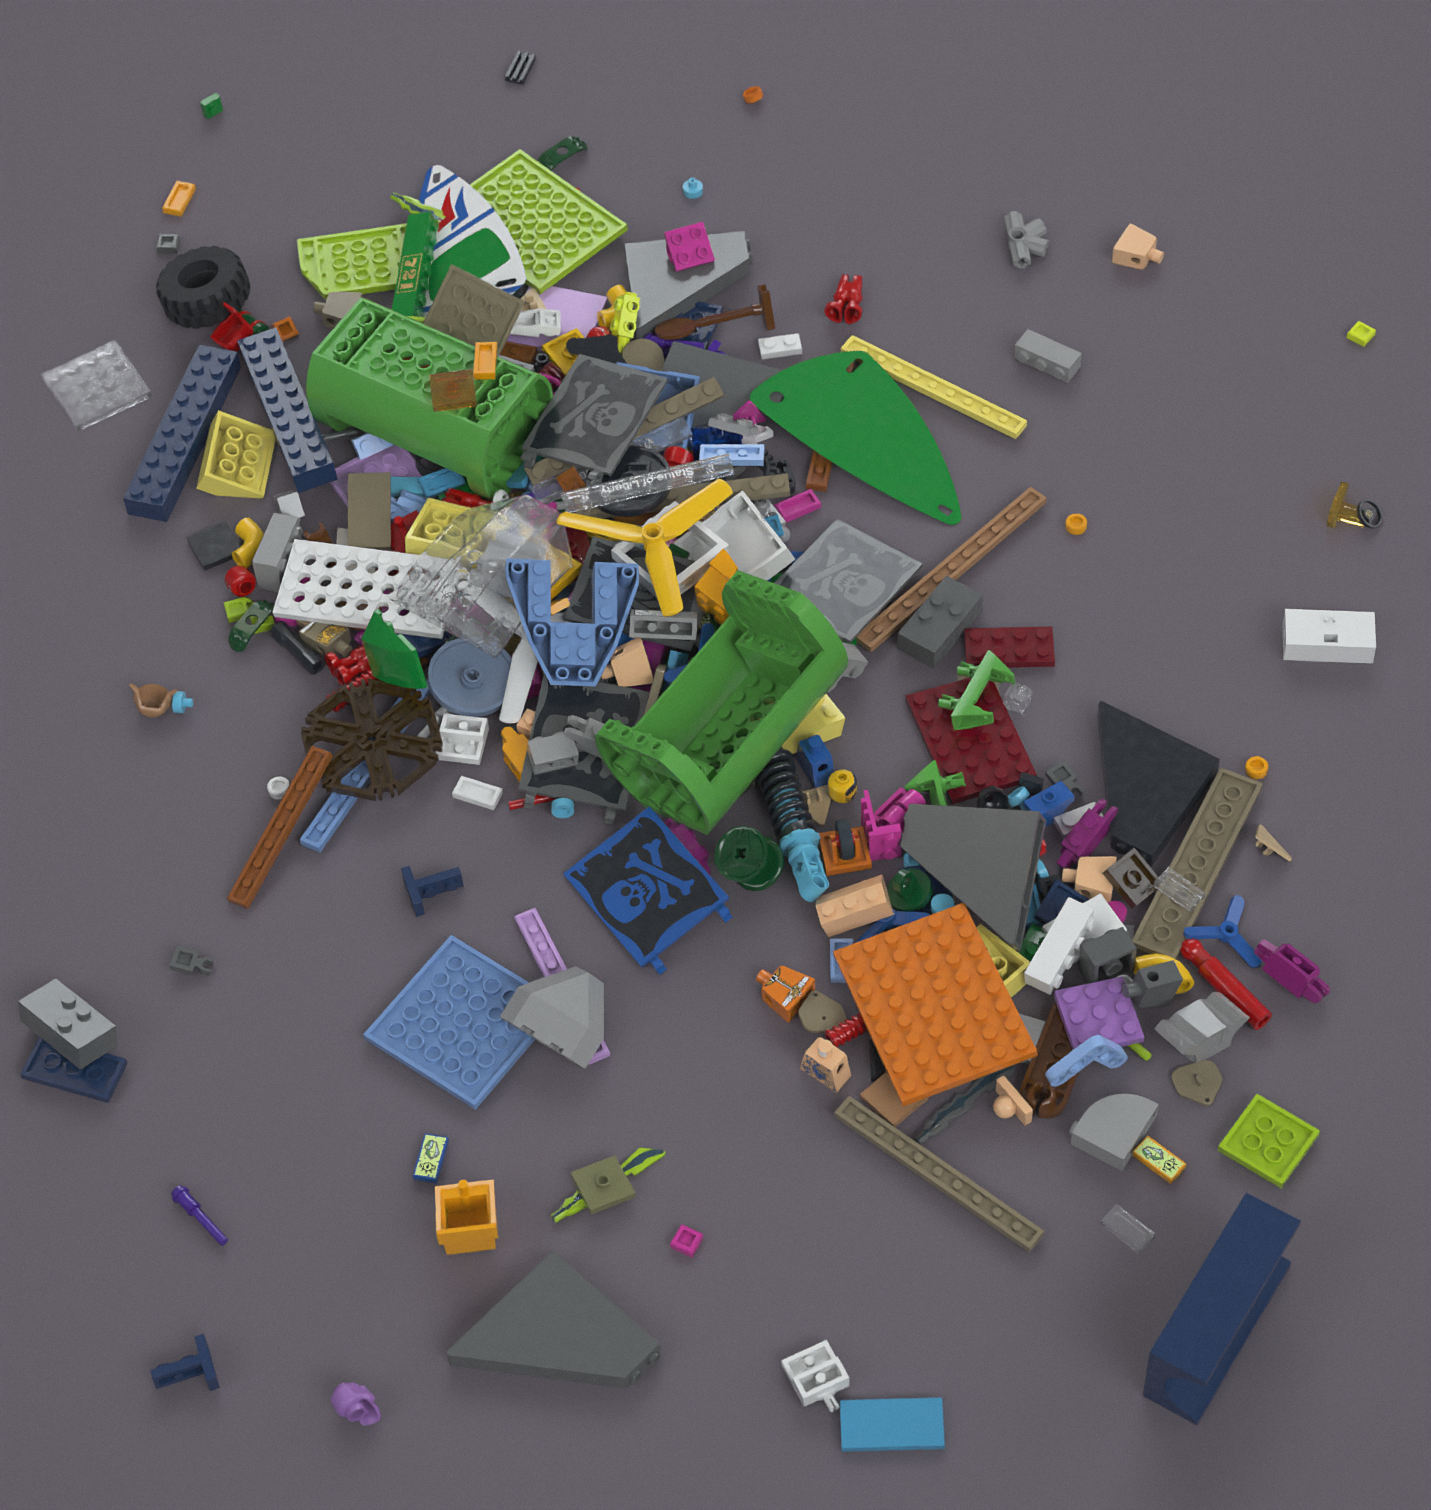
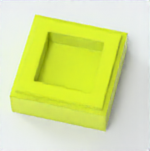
[1346,321,1376,347]

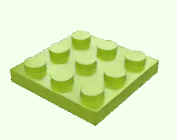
[1218,1094,1320,1188]

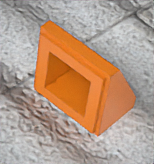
[271,316,299,342]

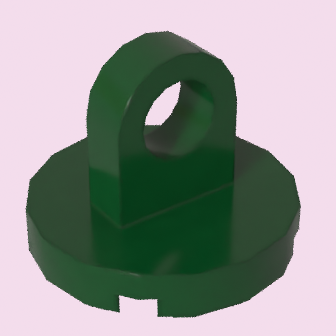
[887,868,933,912]

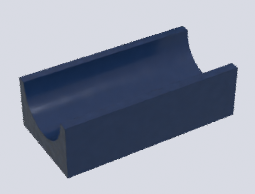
[1143,1192,1301,1425]

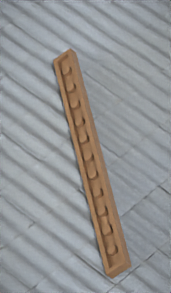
[856,487,1047,653]

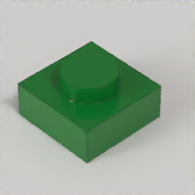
[200,93,223,120]

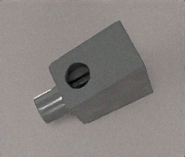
[1122,960,1183,1008]

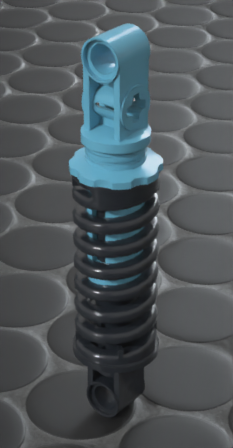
[756,746,829,902]

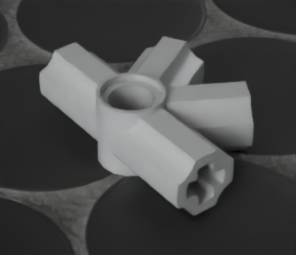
[1004,211,1049,269]

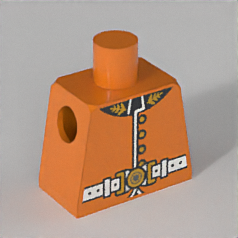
[756,966,815,1023]

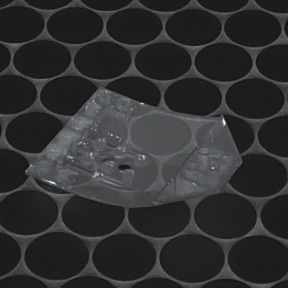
[389,494,574,658]

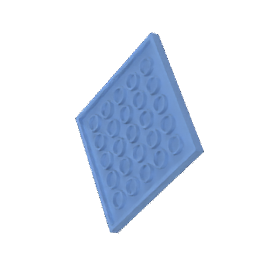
[363,935,535,1110]

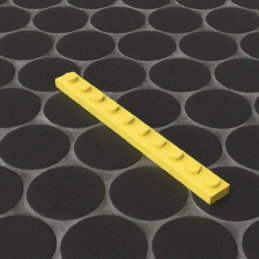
[841,335,1027,439]

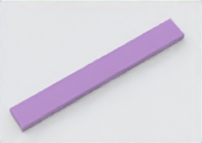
[514,908,610,1065]

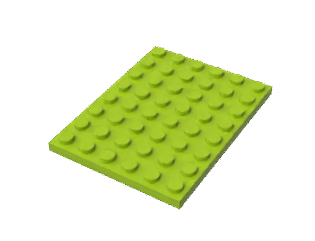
[470,149,628,294]

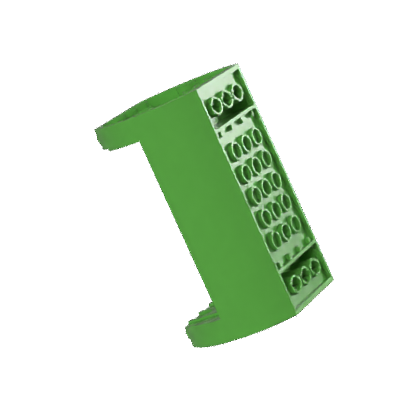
[306,297,553,501]
[595,570,848,835]

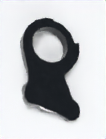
[566,334,627,364]

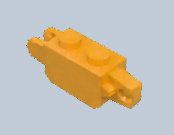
[501,726,529,782]

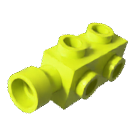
[610,292,640,355]

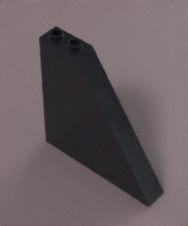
[1097,701,1220,867]

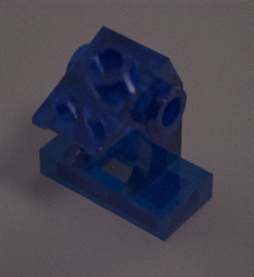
[691,426,743,470]

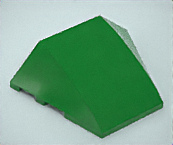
[361,609,428,689]

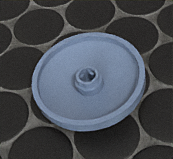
[428,637,512,717]

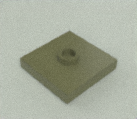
[571,1155,635,1215]

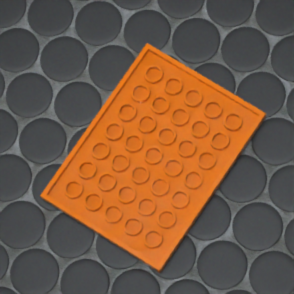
[833,903,1038,1107]

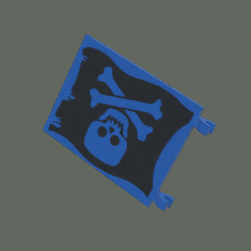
[563,806,733,975]

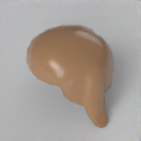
[129,683,178,718]

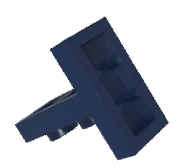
[401,866,464,917]
[150,1334,220,1391]

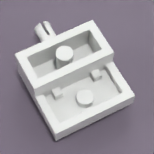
[436,713,489,765]
[781,1340,849,1412]

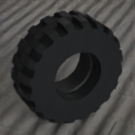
[156,246,251,329]

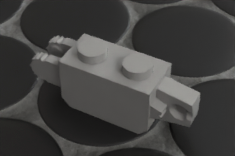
[564,715,604,758]

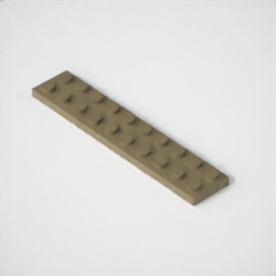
[1132,767,1263,960]

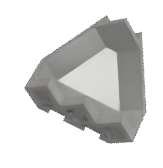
[500,966,604,1069]

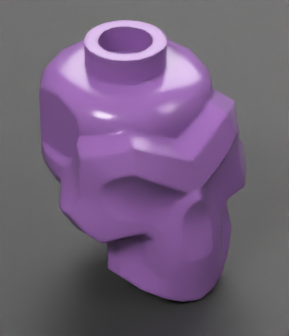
[331,1382,381,1426]

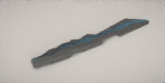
[914,1066,1016,1145]

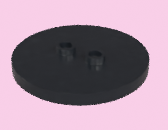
[586,446,672,517]

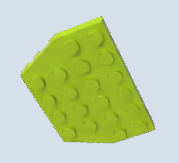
[297,223,407,300]

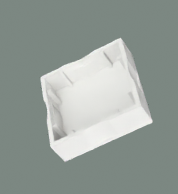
[674,490,795,581]

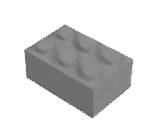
[252,513,303,592]

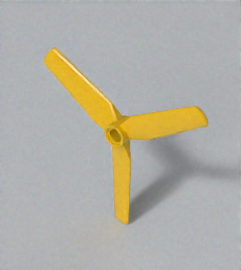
[557,479,733,617]

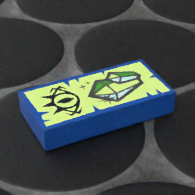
[413,1133,449,1183]

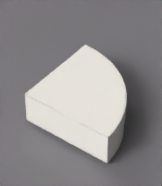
[752,424,774,443]

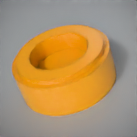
[1065,514,1087,535]
[1245,756,1268,779]

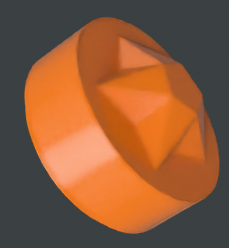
[743,86,763,103]

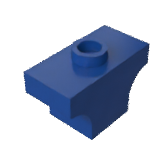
[1023,781,1074,827]

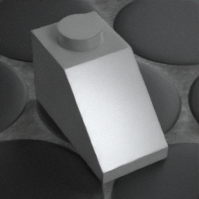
[273,489,305,522]

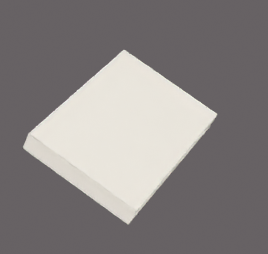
[1042,893,1127,964]

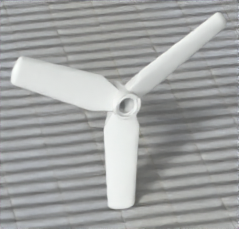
[453,572,573,724]

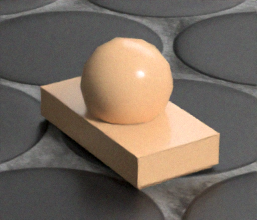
[993,1076,1033,1126]

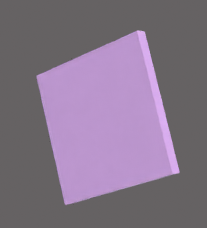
[507,286,608,352]
[329,445,437,507]

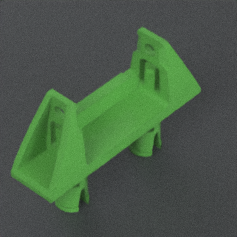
[938,650,1015,730]
[905,760,966,806]

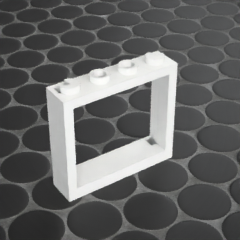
[611,501,729,597]

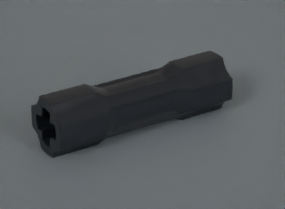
[270,621,325,675]

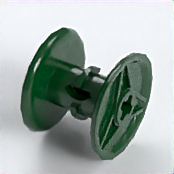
[714,825,784,892]

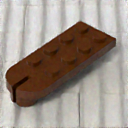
[1019,1003,1079,1119]

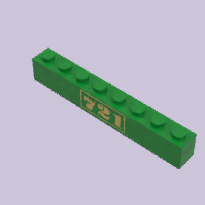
[392,211,439,317]

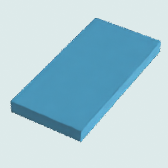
[840,1398,945,1452]

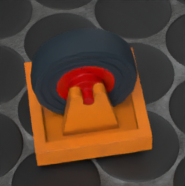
[819,819,872,876]

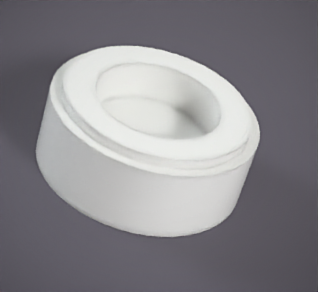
[267,777,290,799]

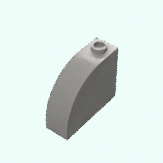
[1069,1094,1159,1171]

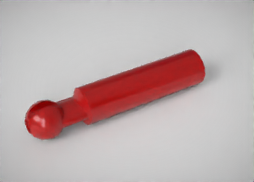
[1180,938,1272,1030]

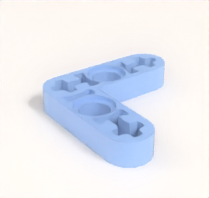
[1045,1035,1128,1087]

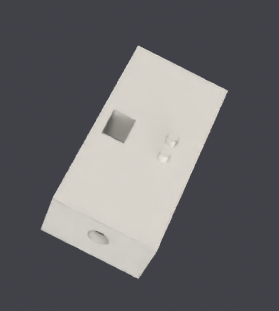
[1283,609,1376,664]

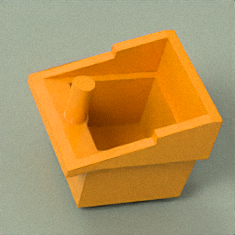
[695,549,738,625]
[435,1180,498,1255]

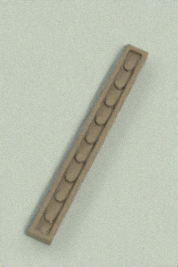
[525,377,724,489]
[575,474,790,518]
[834,1096,1044,1253]

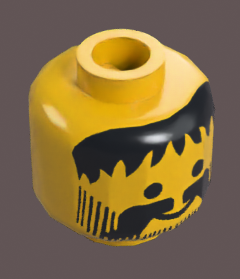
[828,770,857,803]

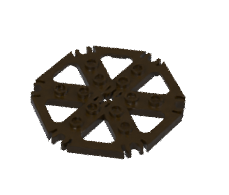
[300,678,443,801]

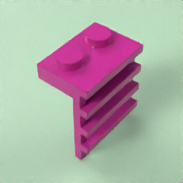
[861,790,901,861]

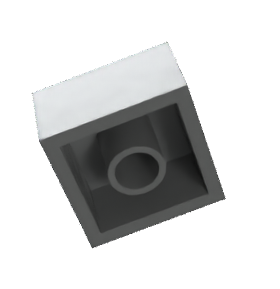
[1079,927,1137,984]

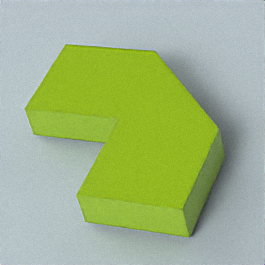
[223,597,275,634]

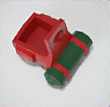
[210,302,270,352]

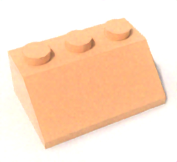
[816,875,894,938]

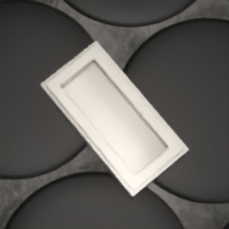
[452,776,503,810]

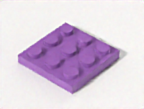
[1054,977,1145,1050]

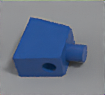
[796,735,834,788]

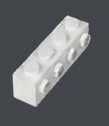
[1024,897,1096,995]

